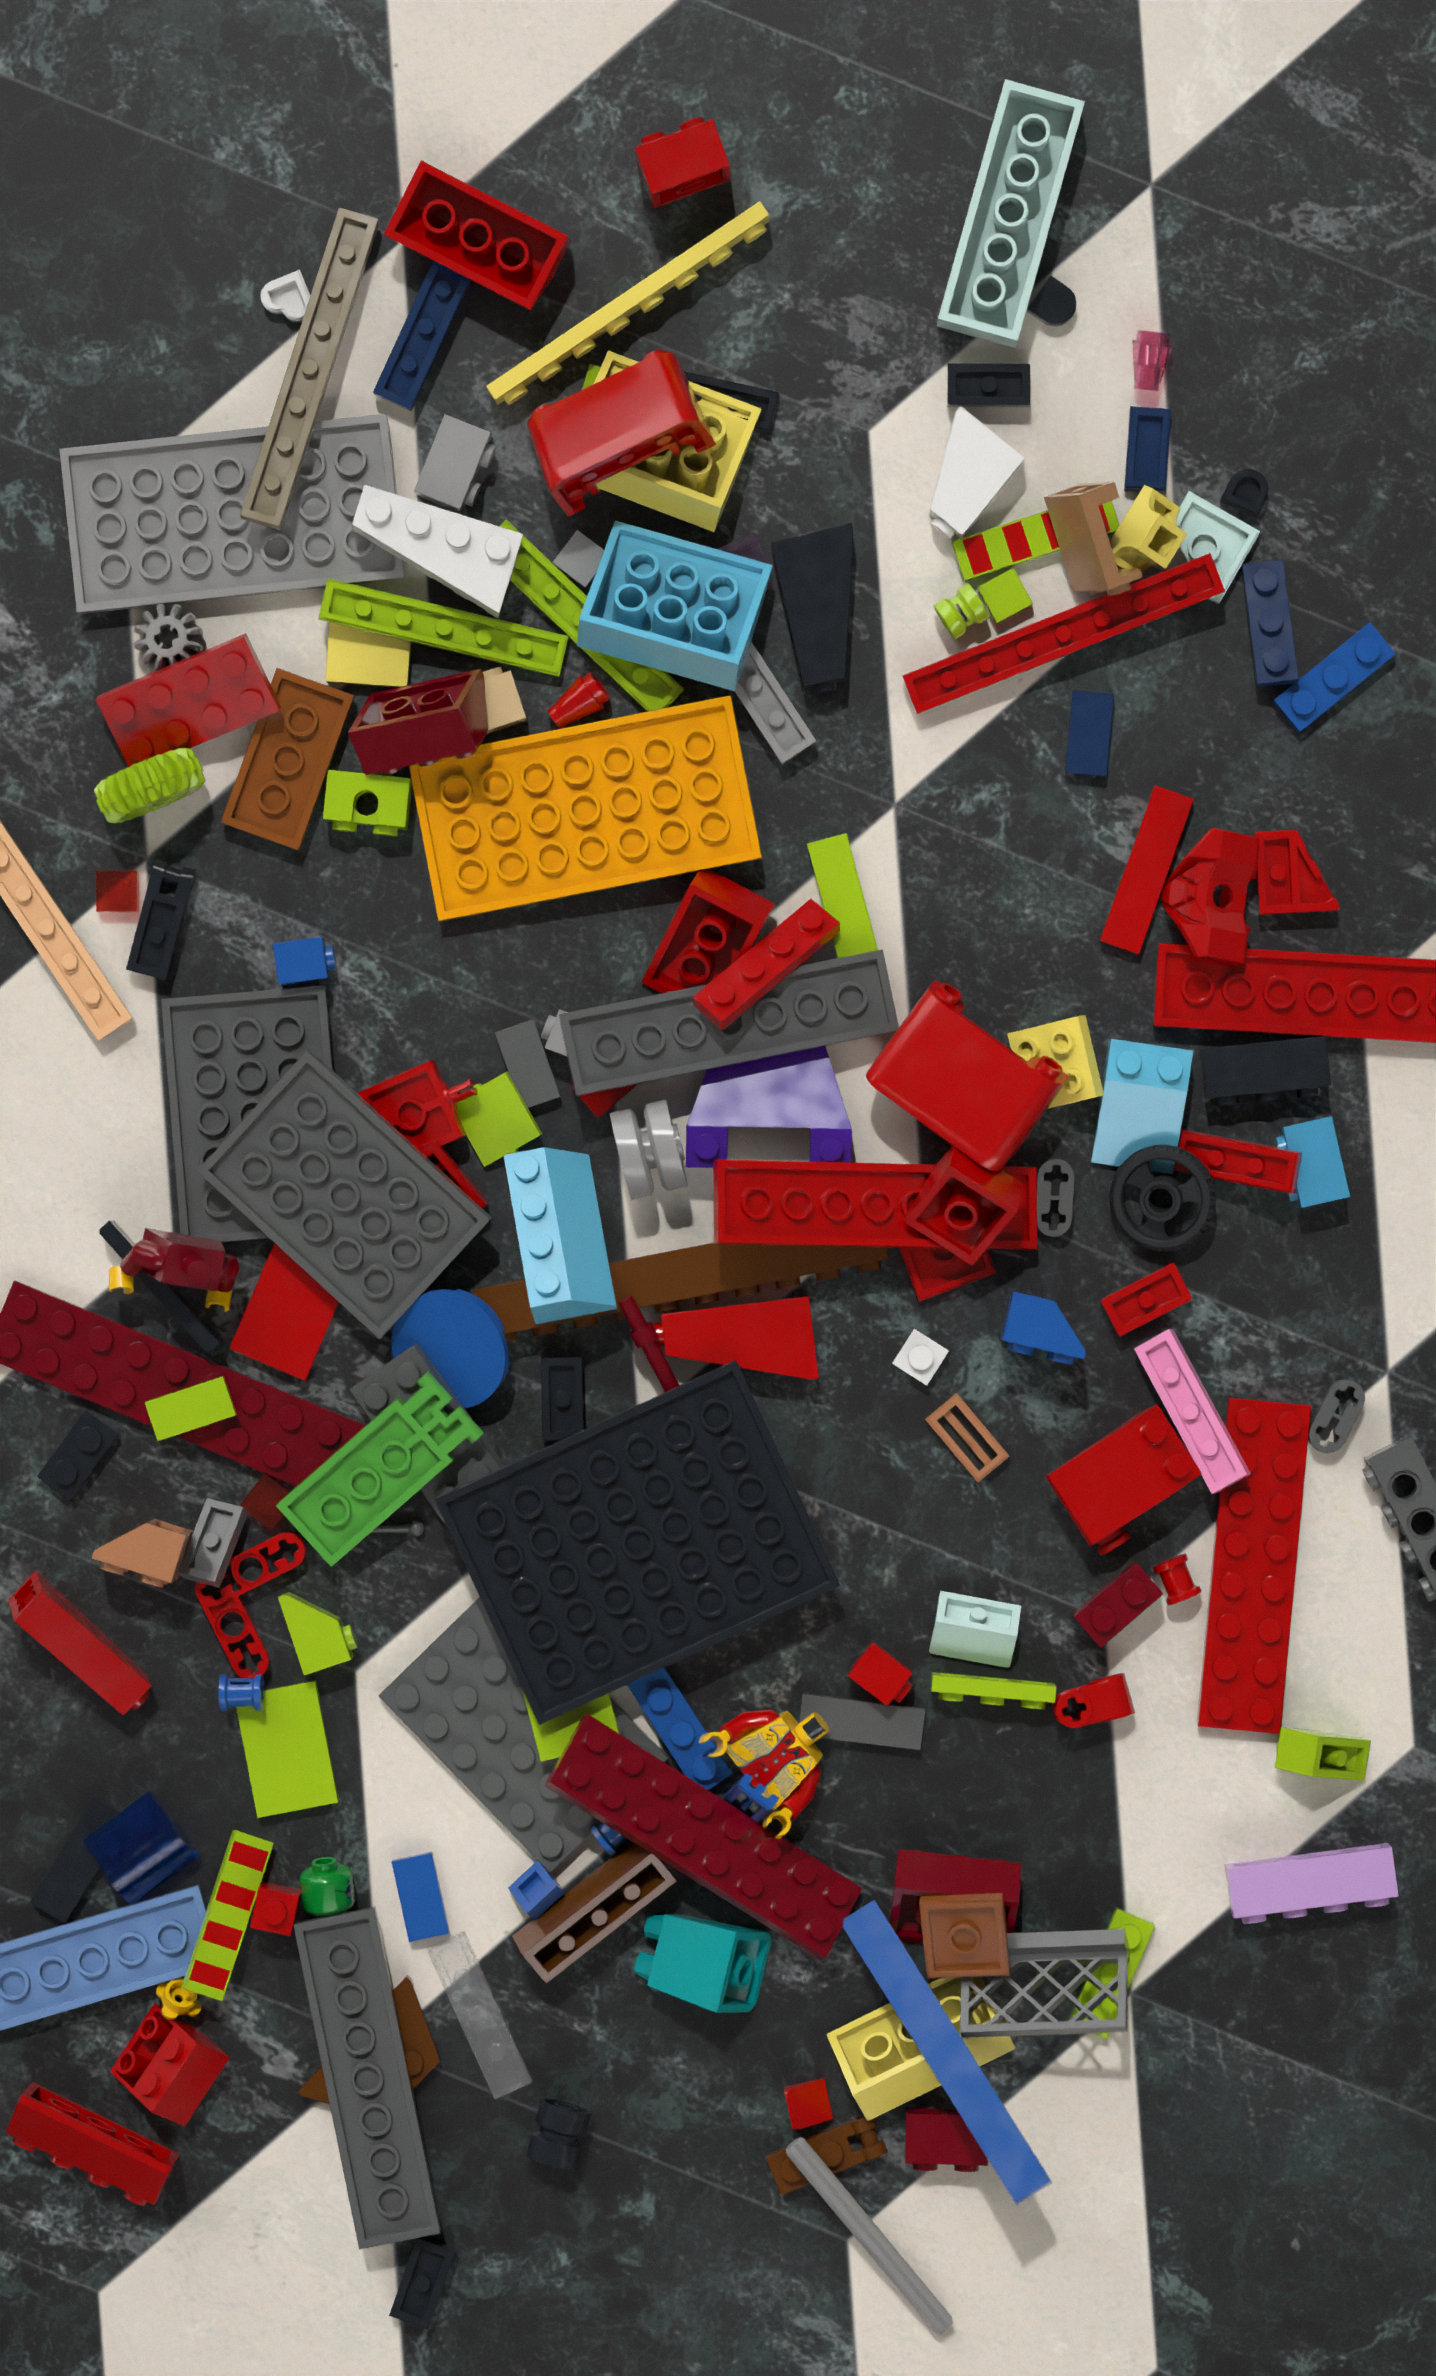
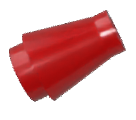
[547,672,610,729]

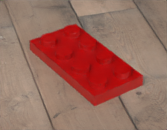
[96,633,281,767]

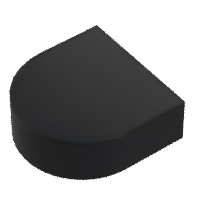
[1027,276,1076,327]
[1220,469,1269,519]

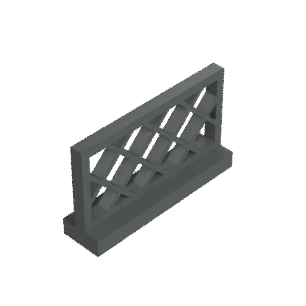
[960,1929,1130,2038]

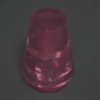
[1132,330,1173,391]

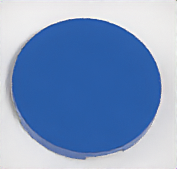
[391,1289,510,1408]

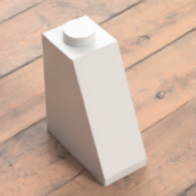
[929,406,1025,539]

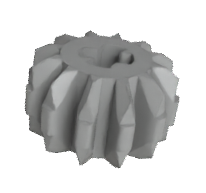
[133,604,203,671]

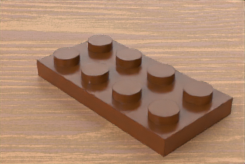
[221,668,355,851]

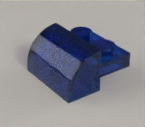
[82,1791,201,1905]

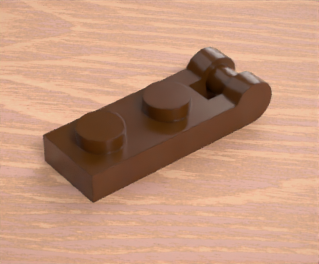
[766,2115,888,2195]

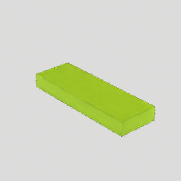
[807,833,878,958]

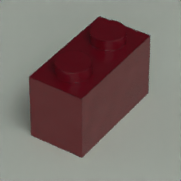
[1072,1560,1163,1648]
[904,2107,988,2172]

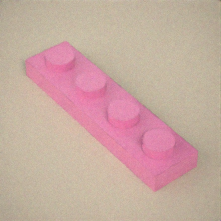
[1134,1329,1251,1494]

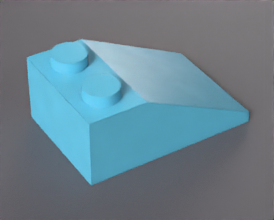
[1091,1039,1193,1174]

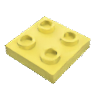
[1007,1015,1104,1109]

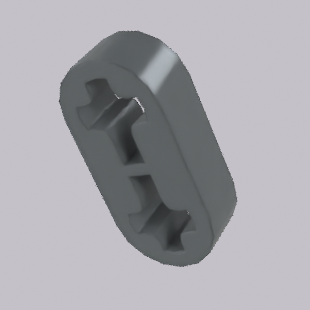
[1037,1159,1075,1237]
[1308,1379,1365,1453]

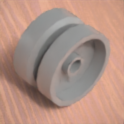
[610,1099,688,1200]

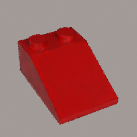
[641,869,775,993]
[1045,1404,1202,1546]

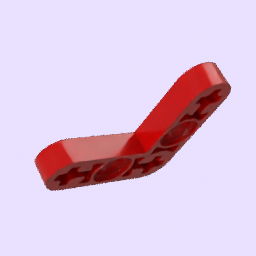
[195,1531,307,1678]

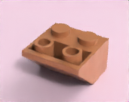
[92,1519,194,1587]

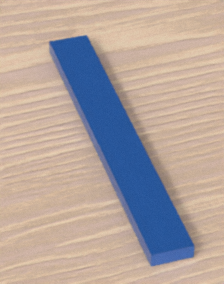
[843,1900,1053,2205]

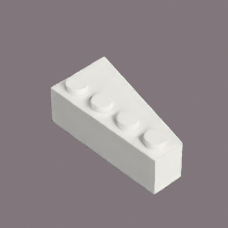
[352,485,523,618]

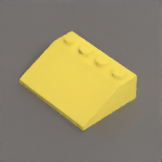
[594,351,762,532]

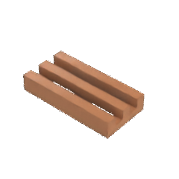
[925,1393,1009,1482]

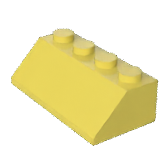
[826,1977,1016,2121]

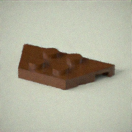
[298,1975,441,2104]

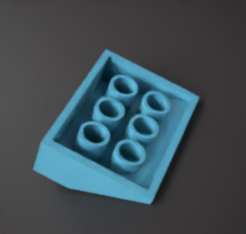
[577,521,773,691]

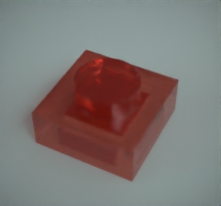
[96,870,139,913]
[239,1473,290,1531]

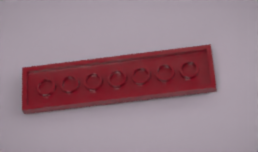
[544,1714,862,1960]

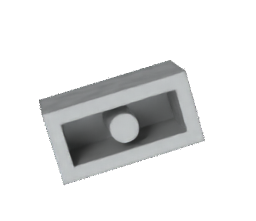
[414,414,496,514]

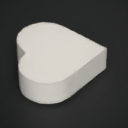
[261,270,310,323]

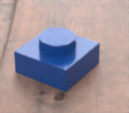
[508,1860,565,1920]

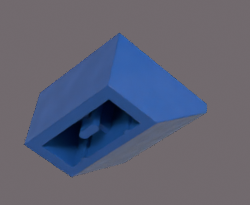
[1000,1291,1086,1365]

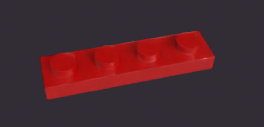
[693,899,840,1030]

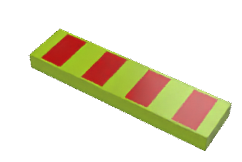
[952,501,1120,582]
[181,1830,274,2001]

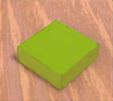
[977,568,1033,625]

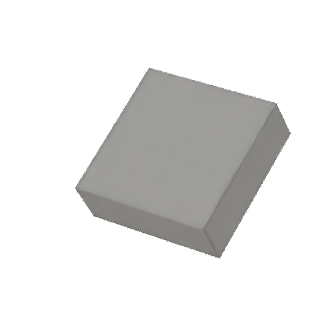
[552,530,604,589]

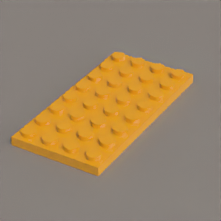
[409,695,763,922]

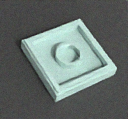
[1152,491,1260,605]

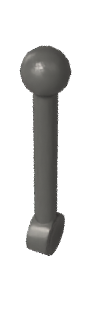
[371,1520,425,1537]

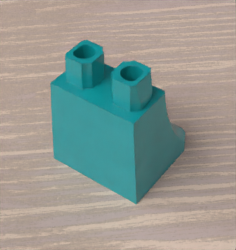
[634,1914,771,2013]

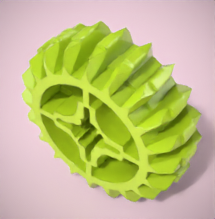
[94,748,206,823]

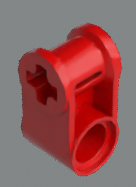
[1052,1673,1135,1728]

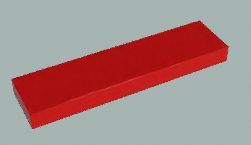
[1099,785,1194,955]

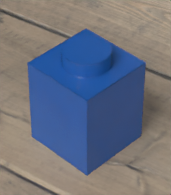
[273,937,336,986]

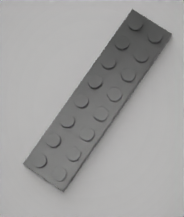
[559,949,899,1096]
[293,1906,441,2250]

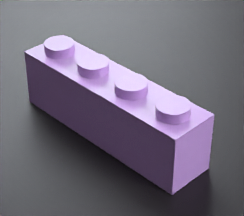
[1225,1843,1399,1924]

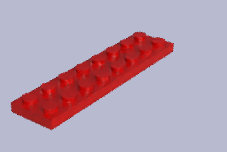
[1153,943,1436,1043]
[713,1159,1037,1251]
[1197,1397,1311,1734]

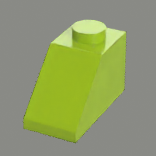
[278,1592,358,1675]
[1274,1727,1371,1781]

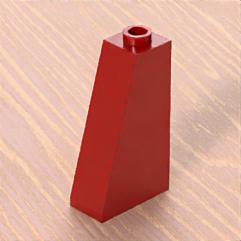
[654,1296,819,1379]
[8,1570,152,1716]

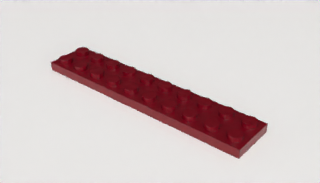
[0,1280,366,1486]

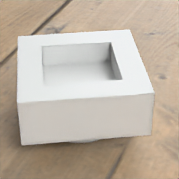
[892,1329,949,1385]

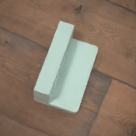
[929,1591,1021,1668]

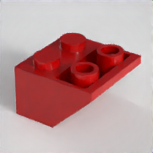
[110,2003,230,2126]

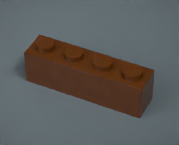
[512,1842,676,1984]

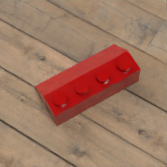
[383,160,571,311]
[6,2082,180,2206]

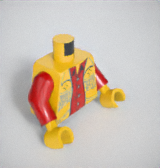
[699,1709,829,1838]

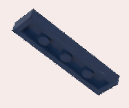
[373,261,471,411]

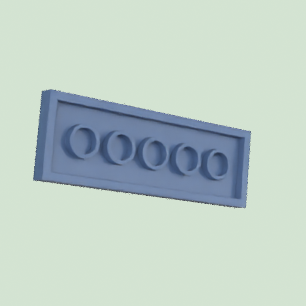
[0,1884,207,2030]

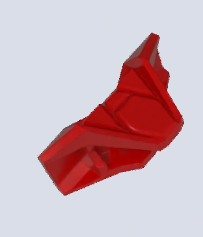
[1161,827,1259,965]

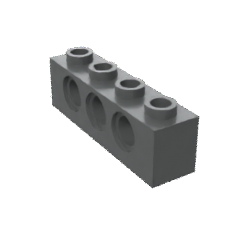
[1362,1435,1436,1602]

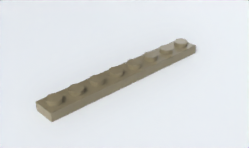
[240,208,380,531]

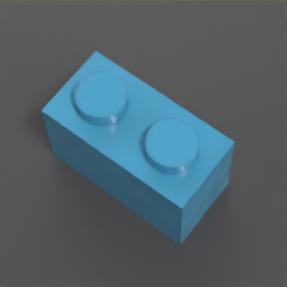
[1275,1116,1350,1208]

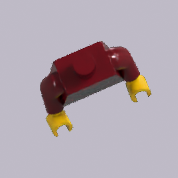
[109,1228,239,1312]

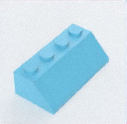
[504,1147,617,1324]

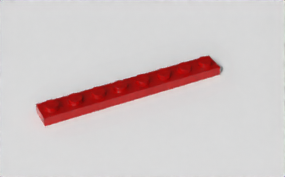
[902,553,1225,714]

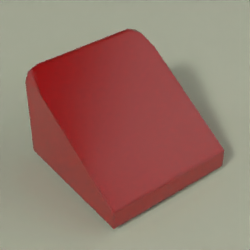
[784,2078,833,2131]

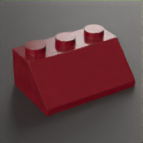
[348,669,488,775]
[889,1849,1021,1943]

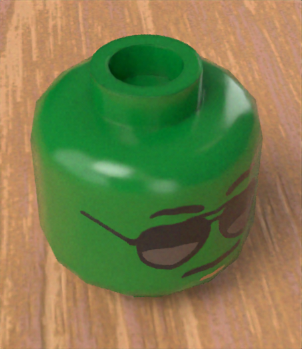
[299,1857,356,1918]

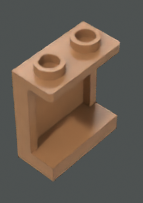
[1044,482,1143,596]

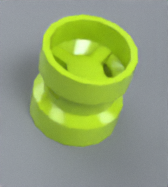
[933,583,990,640]

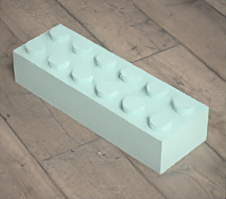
[937,79,1085,348]

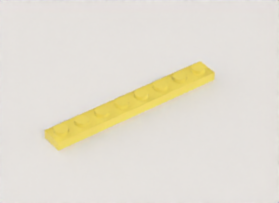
[486,201,769,405]

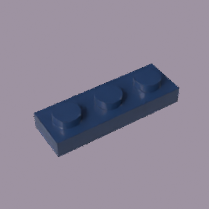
[1241,559,1299,688]

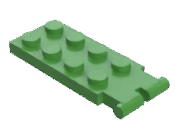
[276,1371,484,1567]

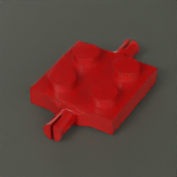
[358,1060,478,1151]

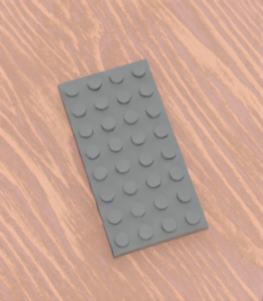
[60,413,405,614]

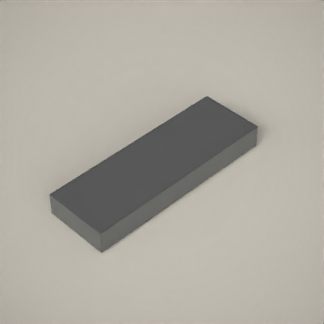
[799,1693,925,1750]

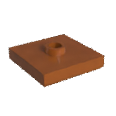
[919,1893,1011,1979]

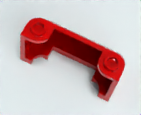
[527,350,716,517]
[866,980,1070,1171]

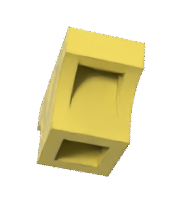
[1110,485,1187,573]

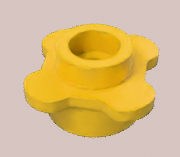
[156,1978,201,2020]

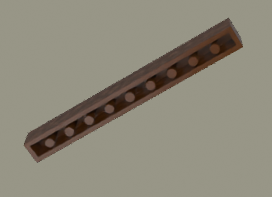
[473,1243,888,1342]

